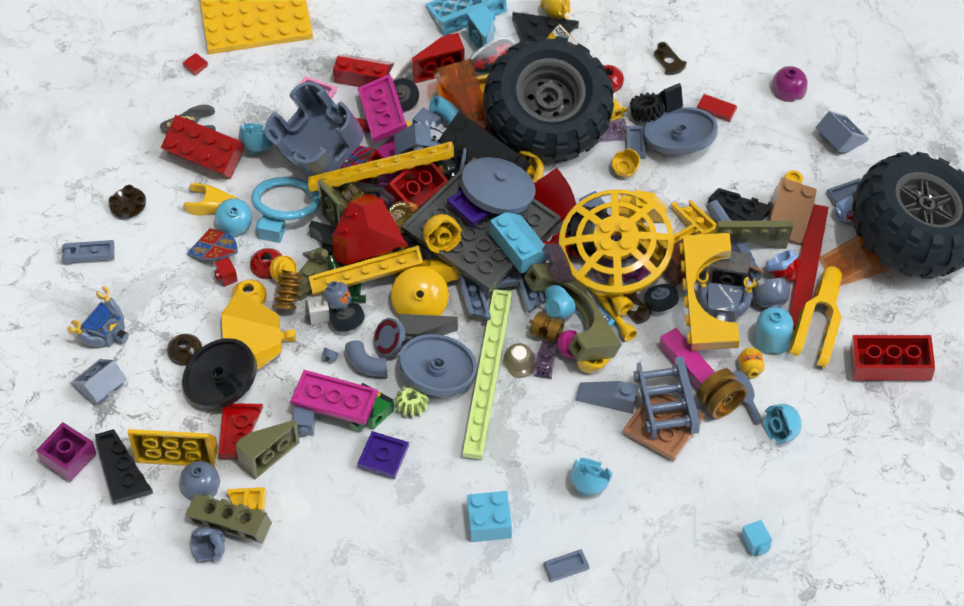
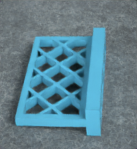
[426,0,507,35]

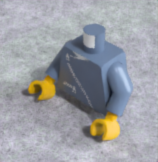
[697,272,757,322]

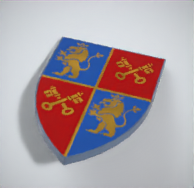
[187,228,238,261]

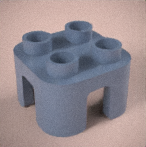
[265,82,363,177]

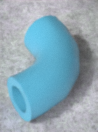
[429,95,460,126]

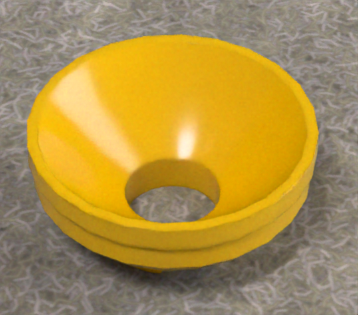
[232,279,267,305]

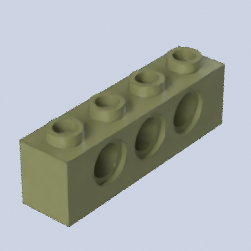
[185,494,272,544]

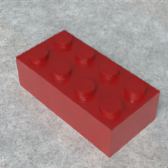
[161,114,245,179]
[850,335,935,381]

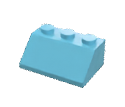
[489,212,553,273]

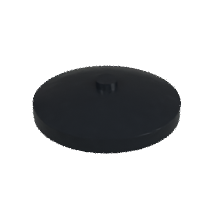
[182,338,257,410]

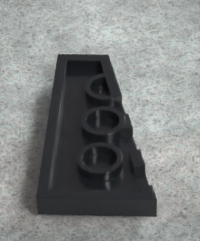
[95,429,153,505]

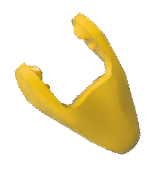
[183,183,238,216]

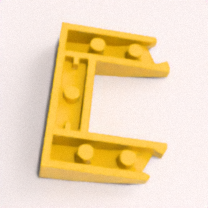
[637,200,717,268]

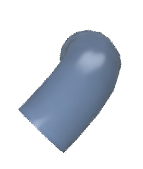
[345,340,388,377]

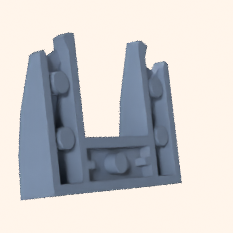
[458,267,545,320]

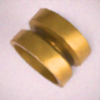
[696,368,748,419]

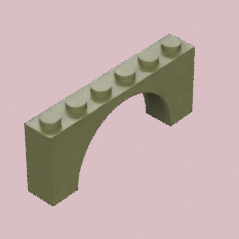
[524,262,622,362]

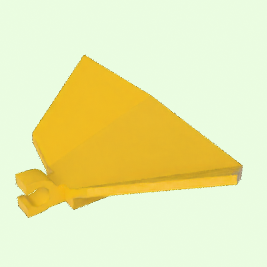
[221,289,296,371]

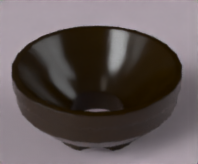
[167,333,202,366]

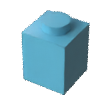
[256,215,286,243]
[741,520,772,556]

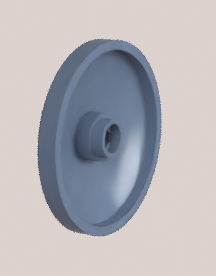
[644,107,718,155]
[460,157,535,214]
[399,334,477,397]

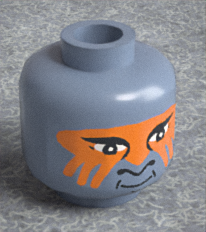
[323,281,352,310]

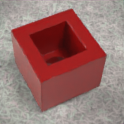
[214,257,238,287]

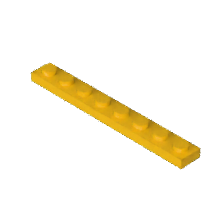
[308,141,454,192]

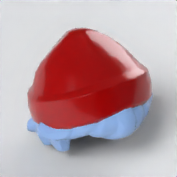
[766,249,800,283]

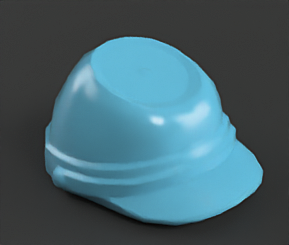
[545,285,575,320]

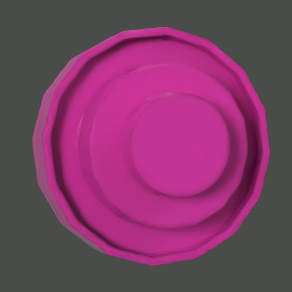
[558,330,578,359]

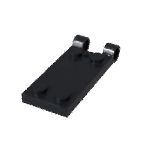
[438,111,531,171]

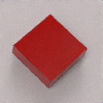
[183,53,208,76]

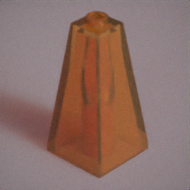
[432,58,486,122]

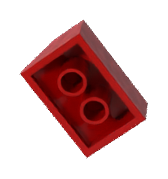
[333,54,395,87]

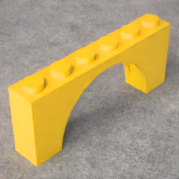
[679,233,740,351]

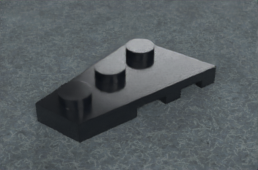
[707,188,772,221]

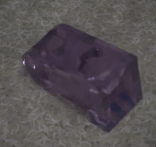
[534,341,558,379]

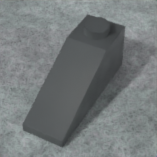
[399,314,458,345]

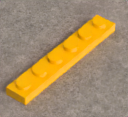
[309,245,424,296]

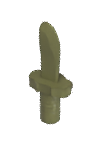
[303,248,328,259]

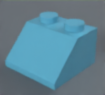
[467,5,496,50]

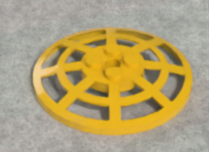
[559,189,674,295]

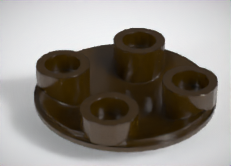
[109,184,146,218]

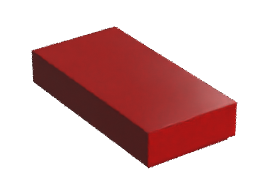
[697,94,737,122]

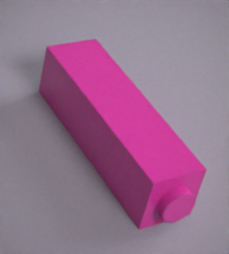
[659,328,715,390]

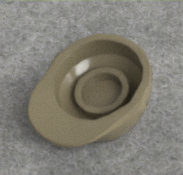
[503,343,535,378]

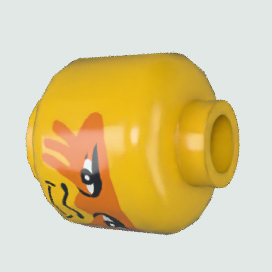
[738,348,765,378]

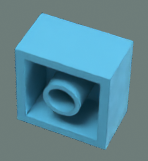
[467,491,512,542]

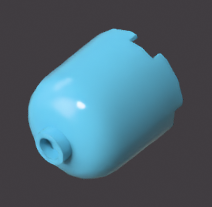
[753,307,794,355]

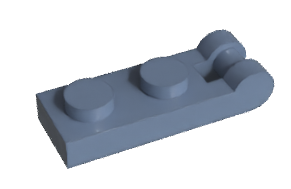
[61,240,115,265]

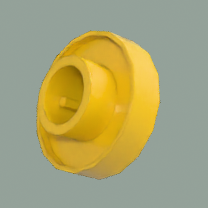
[270,255,297,282]

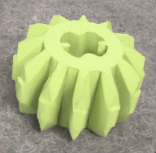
[395,385,429,418]

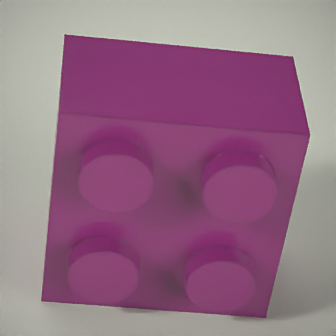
[36,422,97,482]

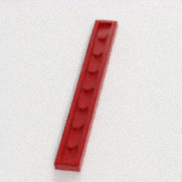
[789,204,829,330]

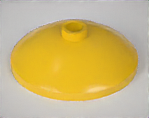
[391,266,449,316]

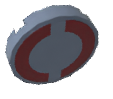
[374,318,405,357]

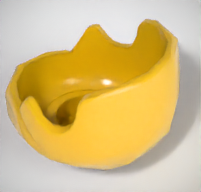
[611,148,640,178]

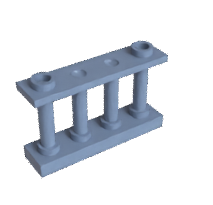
[633,356,700,440]

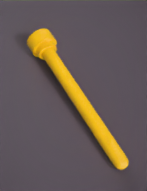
[584,274,638,341]

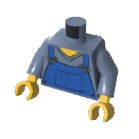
[67,286,129,347]

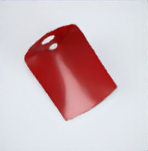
[534,168,576,224]

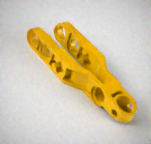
[788,266,842,368]

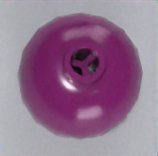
[771,66,808,102]

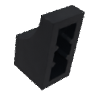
[309,220,336,256]

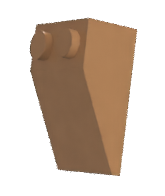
[768,178,817,245]

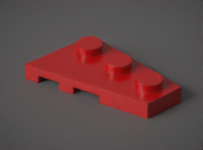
[219,403,264,459]

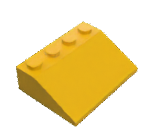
[127,429,218,467]

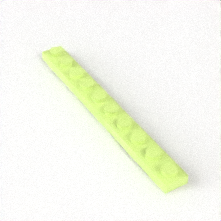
[463,289,512,459]

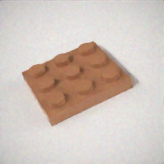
[623,393,705,462]

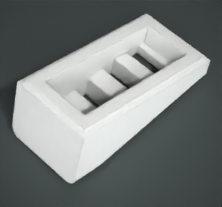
[389,54,412,81]

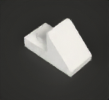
[306,294,330,324]

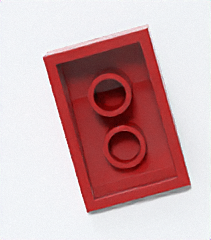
[412,33,465,84]

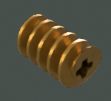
[272,269,303,311]

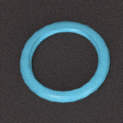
[251,177,320,220]

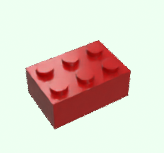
[380,162,449,220]

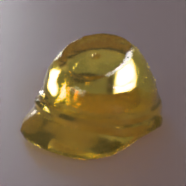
[388,202,419,233]

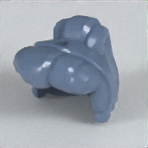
[191,527,225,562]

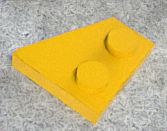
[227,487,267,523]

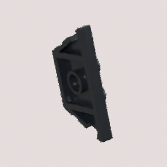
[512,12,579,43]

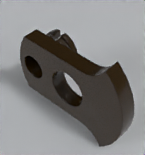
[654,42,687,75]
[623,292,652,324]

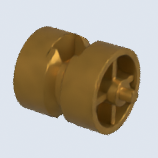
[529,311,565,344]

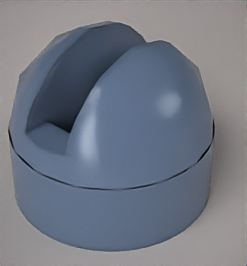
[322,347,339,363]

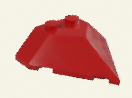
[332,194,408,265]

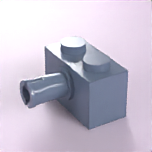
[394,123,439,155]

